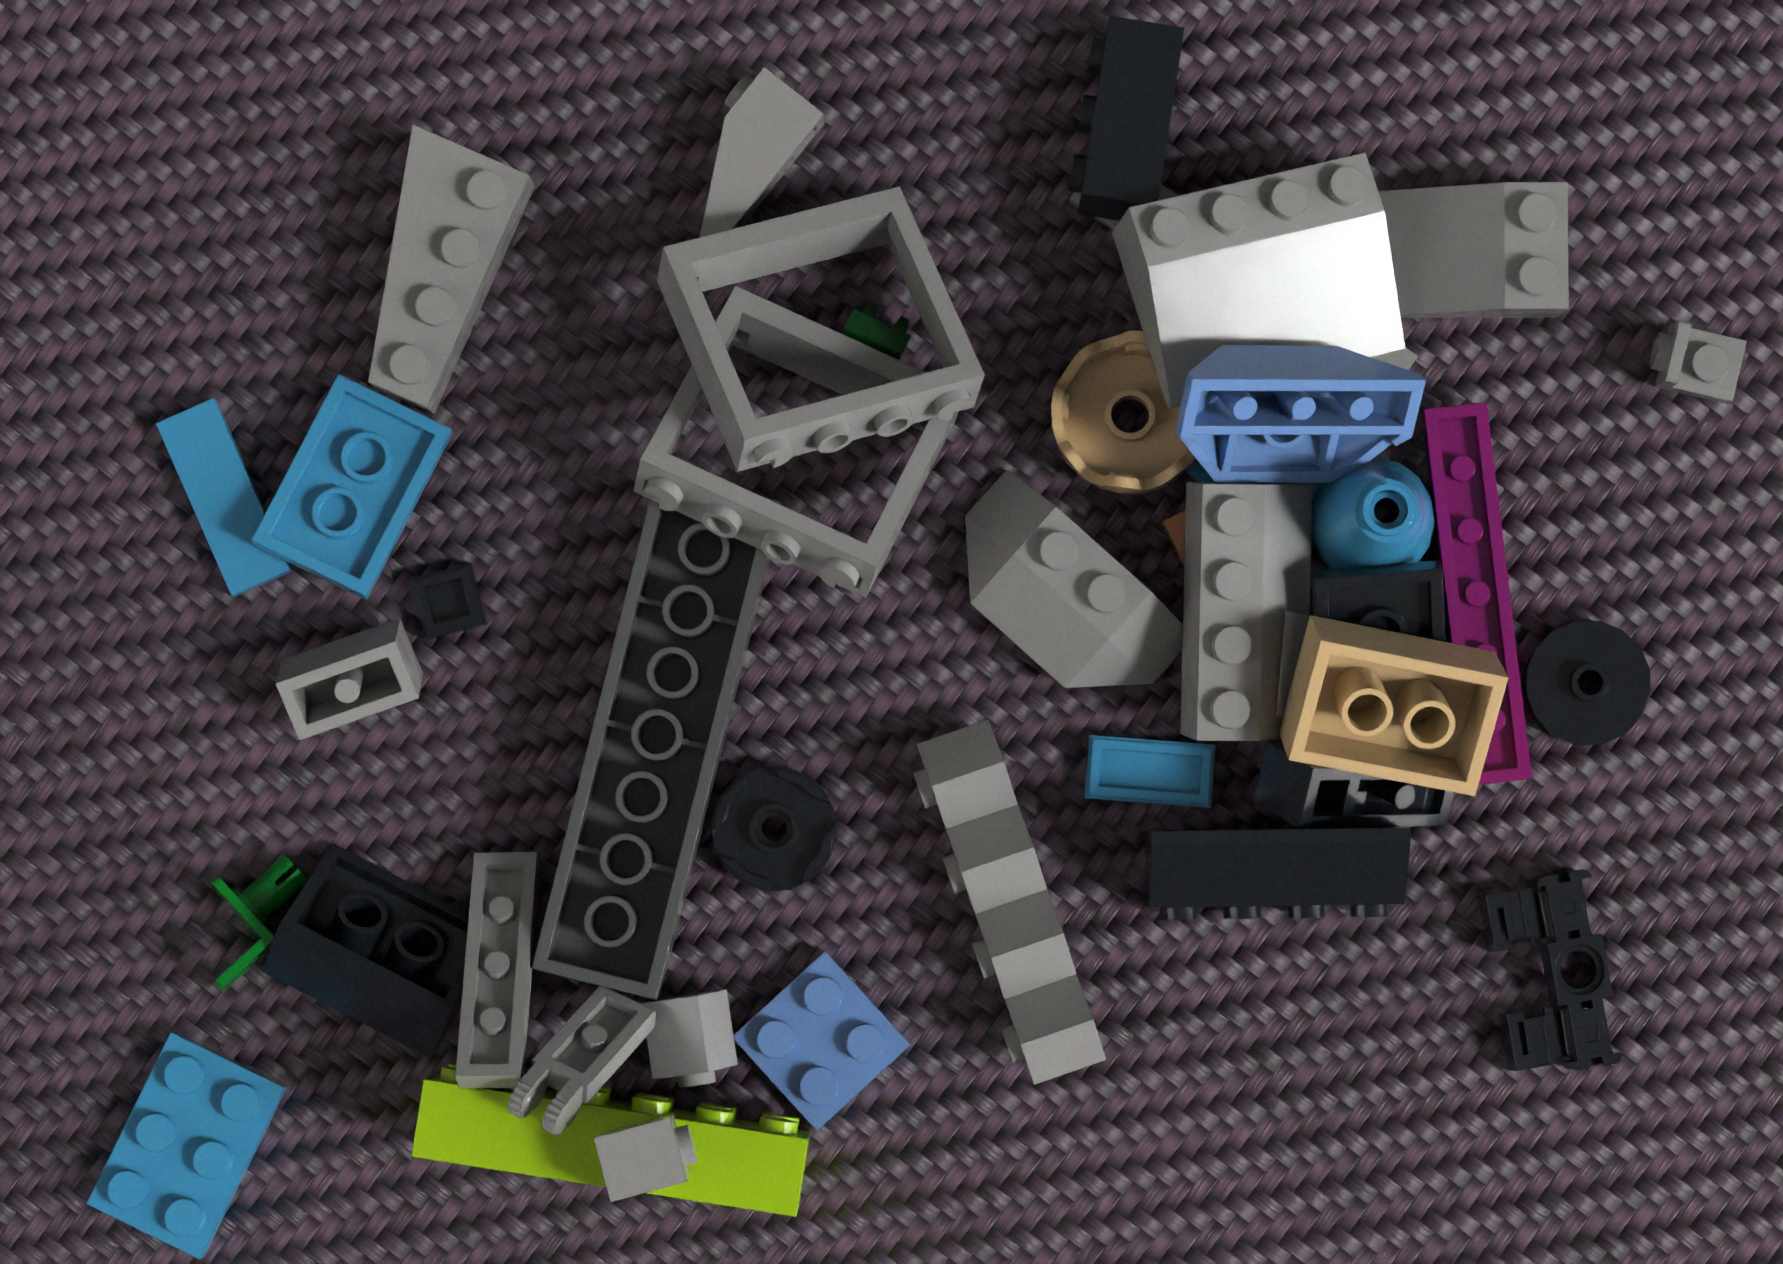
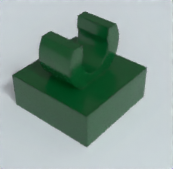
[842,302,911,361]

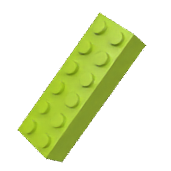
[411,1063,811,1217]

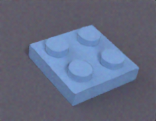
[734,951,911,1131]

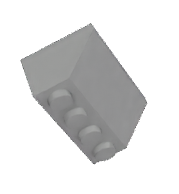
[1180,482,1313,741]

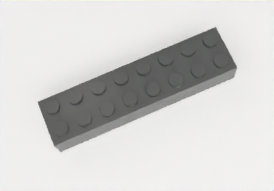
[532,498,782,1000]

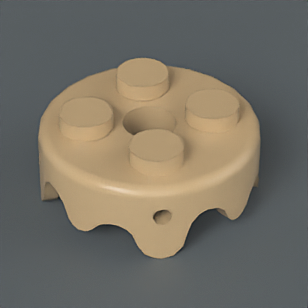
[1051,331,1196,494]

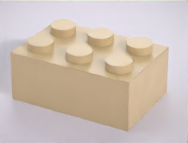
[1279,615,1509,796]

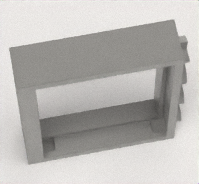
[657,186,985,472]
[633,286,958,598]

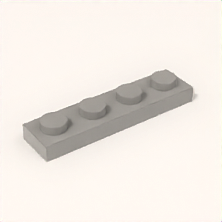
[455,852,540,1088]

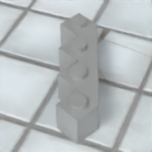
[913,720,1106,1085]

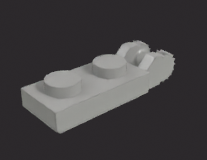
[507,986,656,1136]

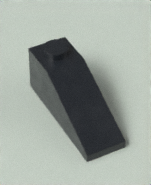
[1254,741,1455,829]

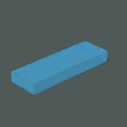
[156,398,292,597]

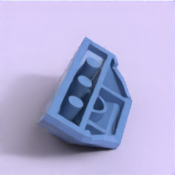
[1175,345,1426,483]

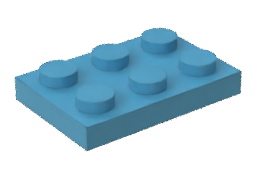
[251,374,452,600]
[86,1031,288,1260]

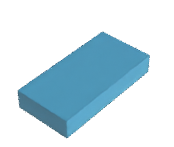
[1084,735,1216,808]

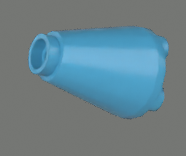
[1311,457,1436,569]

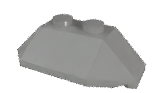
[965,470,1183,688]

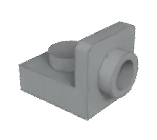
[1650,320,1747,404]

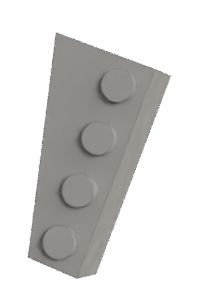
[368,125,535,414]

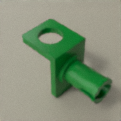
[211,854,308,993]

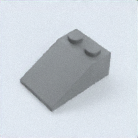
[1378,182,1569,318]

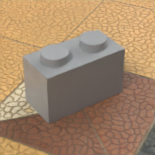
[275,618,423,740]

